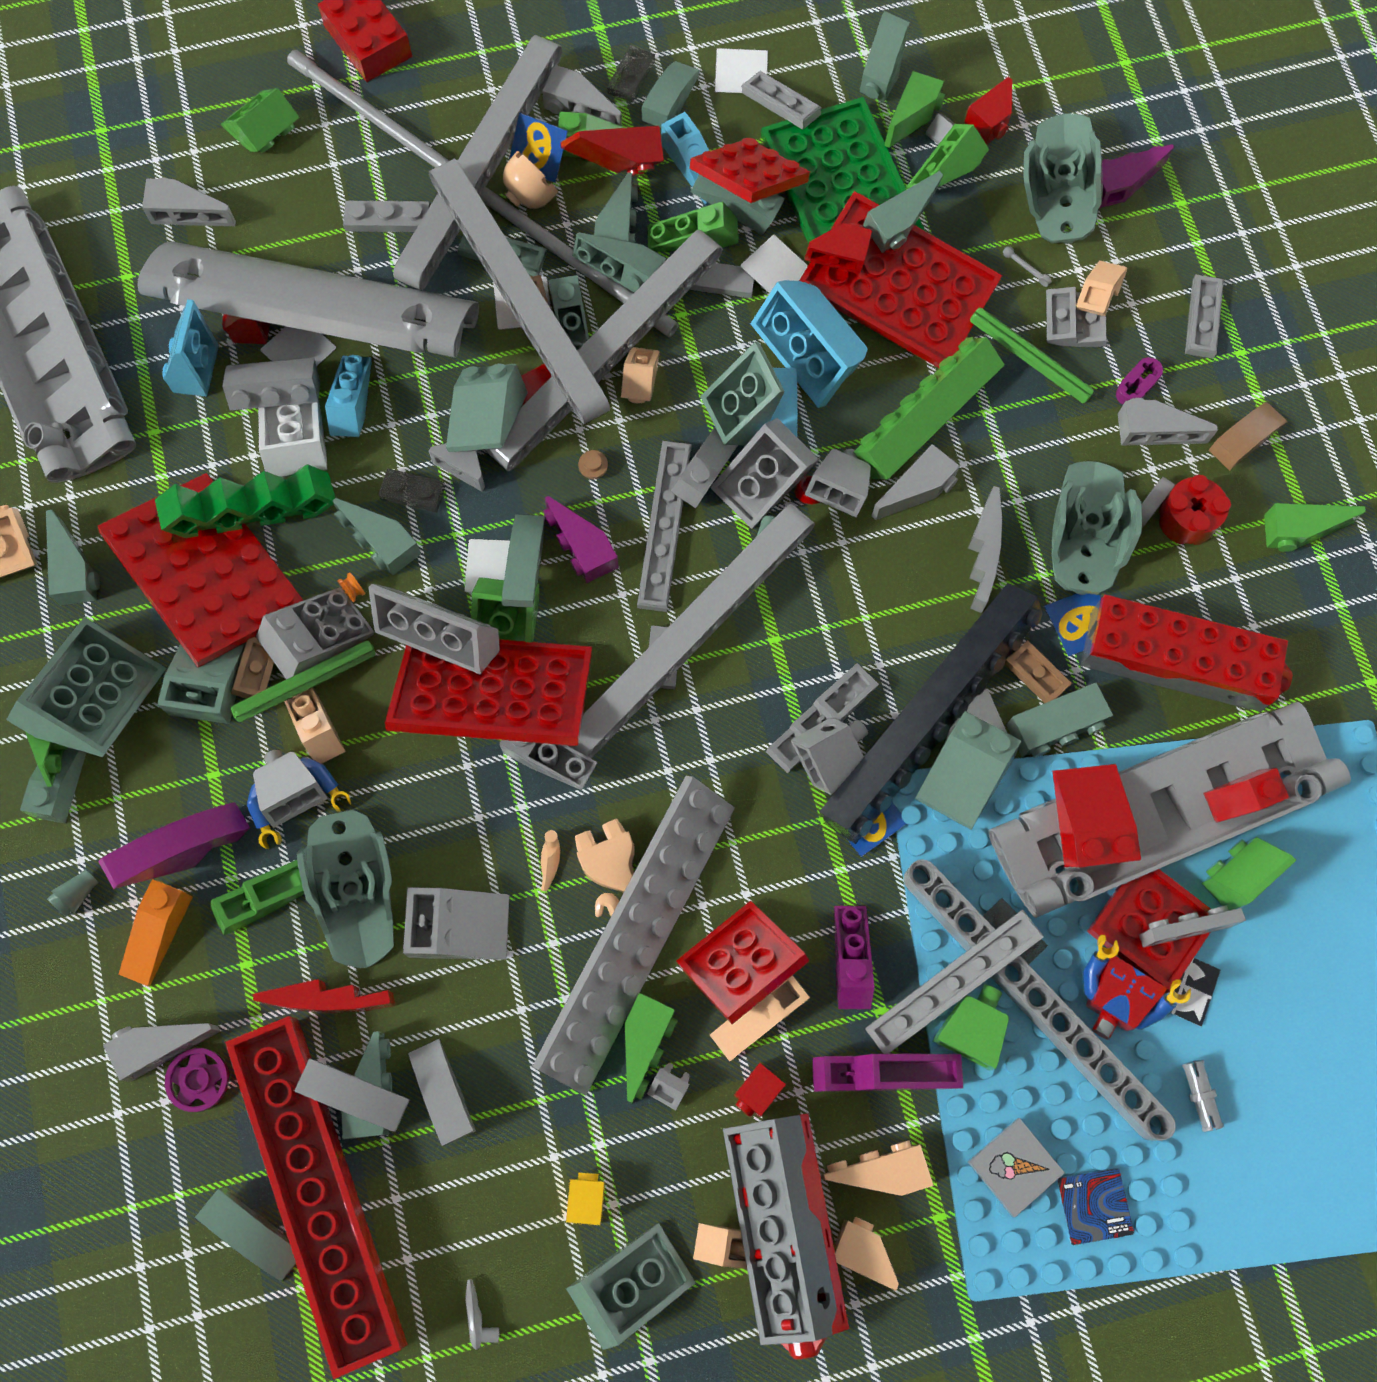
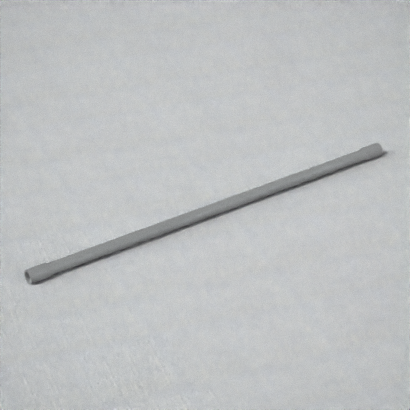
[287,49,679,337]

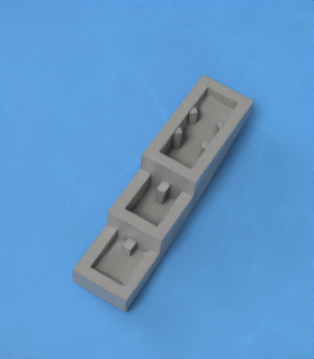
[968,486,1002,613]
[766,663,879,773]

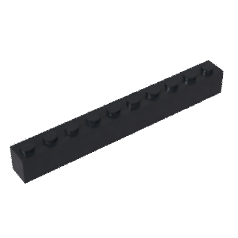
[819,583,1043,844]

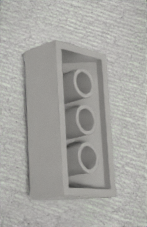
[368,584,499,674]

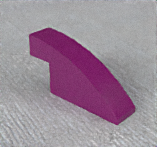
[98,802,250,889]
[813,1054,963,1092]

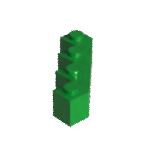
[155,464,335,538]

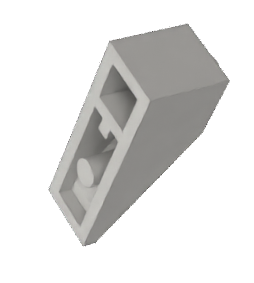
[142,177,236,226]
[1118,398,1218,446]
[671,427,738,508]
[871,444,960,520]
[103,1023,221,1082]

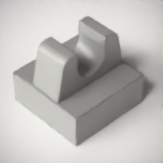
[647,1063,690,1110]

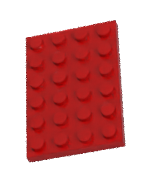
[799,191,1003,368]
[98,473,304,668]
[385,639,592,746]

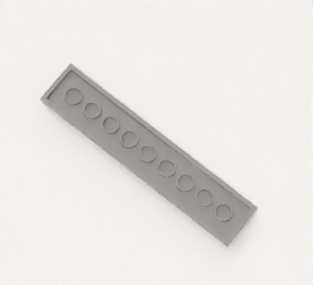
[532,775,735,1096]

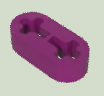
[1116,357,1163,405]

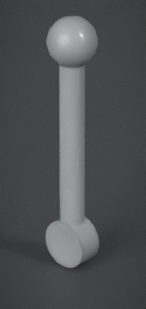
[1003,246,1052,287]

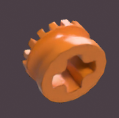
[337,572,365,602]

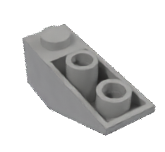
[542,65,622,126]
[499,740,597,790]

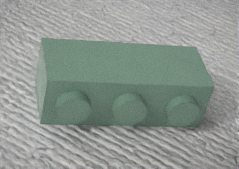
[1006,683,1113,758]

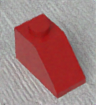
[964,76,1012,145]
[804,223,872,274]
[222,314,270,344]
[1203,768,1289,822]

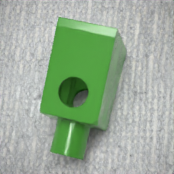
[932,984,1009,1070]

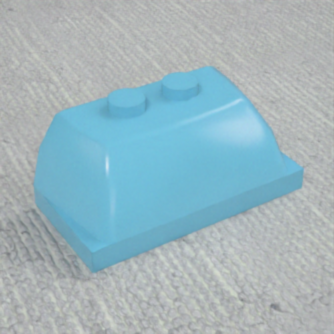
[750,280,868,408]

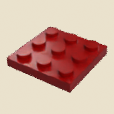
[689,138,810,203]
[1087,869,1211,993]
[676,901,809,1025]

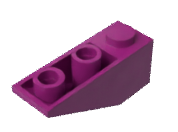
[1099,144,1174,208]
[543,496,619,583]
[834,906,875,1009]

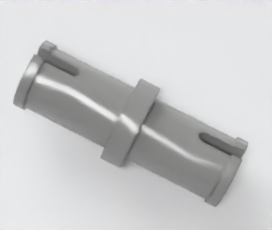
[1182,1060,1224,1132]

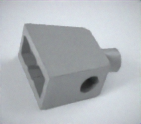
[804,449,871,517]
[791,718,868,795]

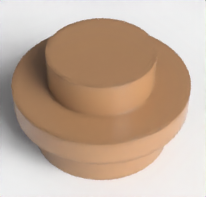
[578,450,608,479]

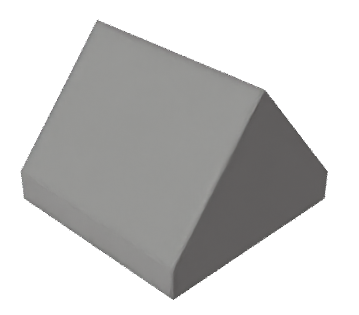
[926,113,955,145]

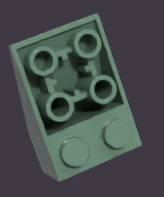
[157,642,246,724]

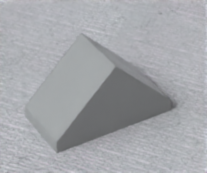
[429,443,485,492]

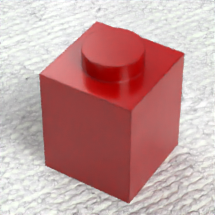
[733,1063,786,1118]

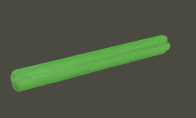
[970,307,1094,403]
[231,641,376,722]

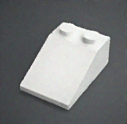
[258,401,327,478]

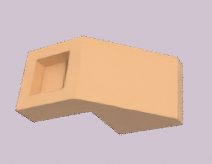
[1076,261,1128,316]

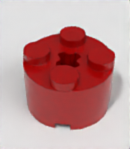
[1159,475,1231,545]

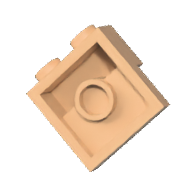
[0,505,38,578]

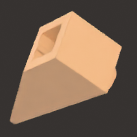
[284,687,345,764]
[710,975,810,1062]
[821,1140,934,1196]

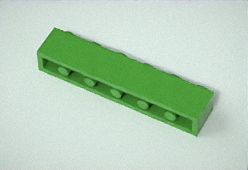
[854,337,1005,479]

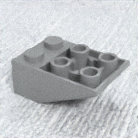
[256,587,374,679]
[403,888,510,960]

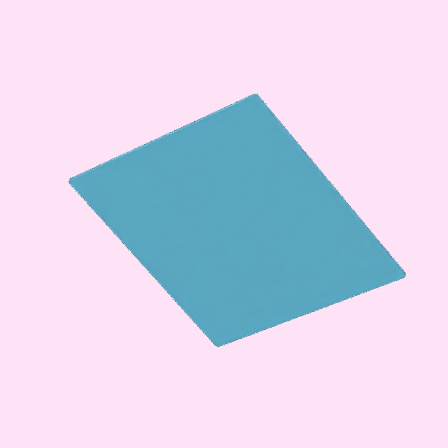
[892,720,1377,1302]

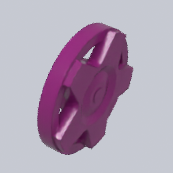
[164,1048,229,1112]

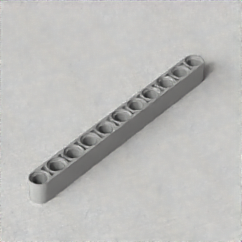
[393,35,562,290]
[429,159,610,424]
[485,230,723,471]
[567,504,815,758]
[903,859,1176,1141]

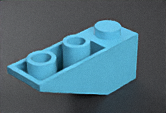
[661,112,709,206]
[325,355,371,437]

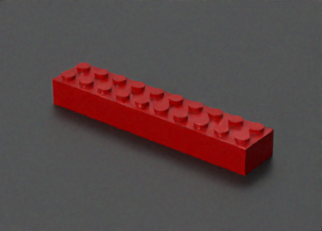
[225,1016,408,1379]

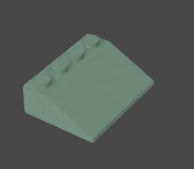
[6,617,166,757]

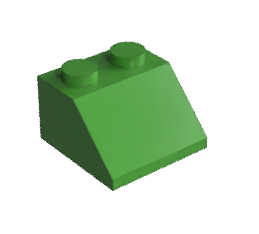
[221,88,300,153]
[471,577,539,642]
[1201,837,1297,911]

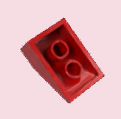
[560,126,664,177]
[1052,764,1141,867]

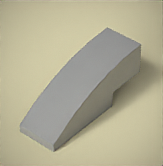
[408,1039,476,1146]
[295,1059,410,1132]

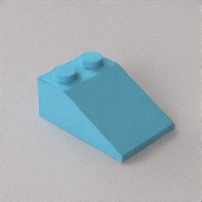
[162,299,219,396]

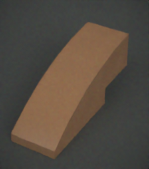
[1209,401,1288,470]

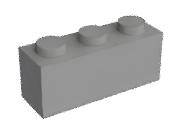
[223,358,320,410]

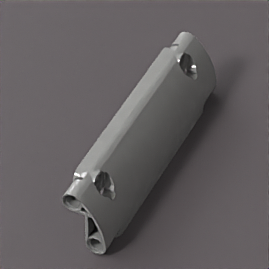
[0,186,136,483]
[138,241,479,358]
[989,702,1351,918]

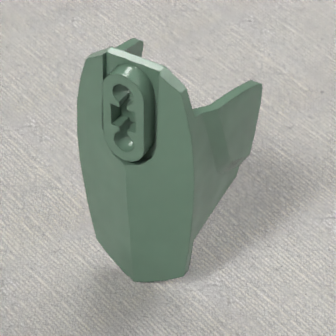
[1023,113,1103,244]
[1052,461,1142,595]
[297,810,394,968]

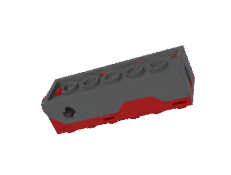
[1080,594,1293,712]
[723,1113,849,1359]

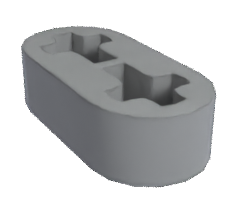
[1141,476,1175,528]

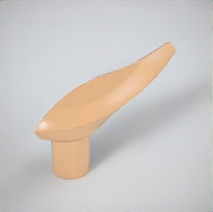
[541,830,560,891]

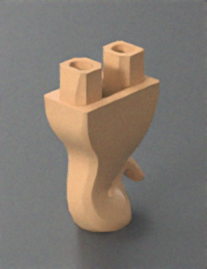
[575,819,635,917]

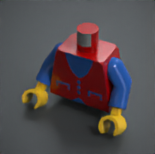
[1083,935,1191,1040]

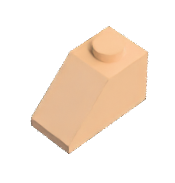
[621,347,660,403]
[834,1217,899,1291]
[693,1223,747,1269]

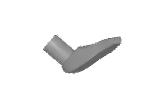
[466,1279,499,1350]

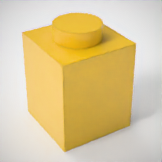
[566,1172,605,1225]

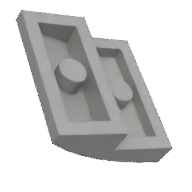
[1046,287,1107,347]

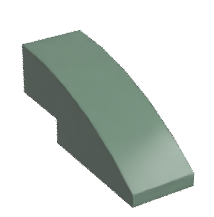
[642,61,700,128]
[195,1188,296,1282]

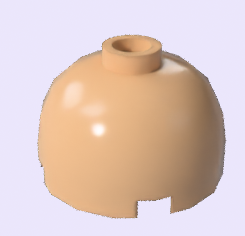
[503,151,558,209]

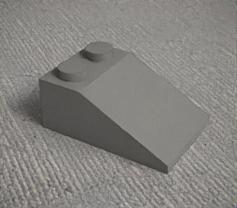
[710,418,820,529]

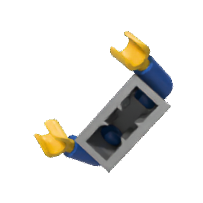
[247,750,351,849]

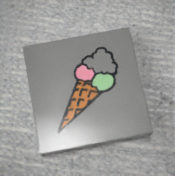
[968,1118,1065,1217]

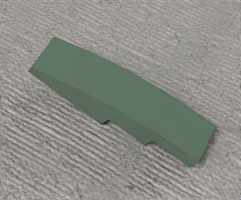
[502,514,545,608]

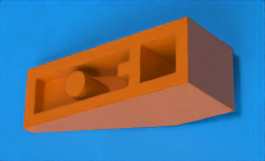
[119,879,193,987]

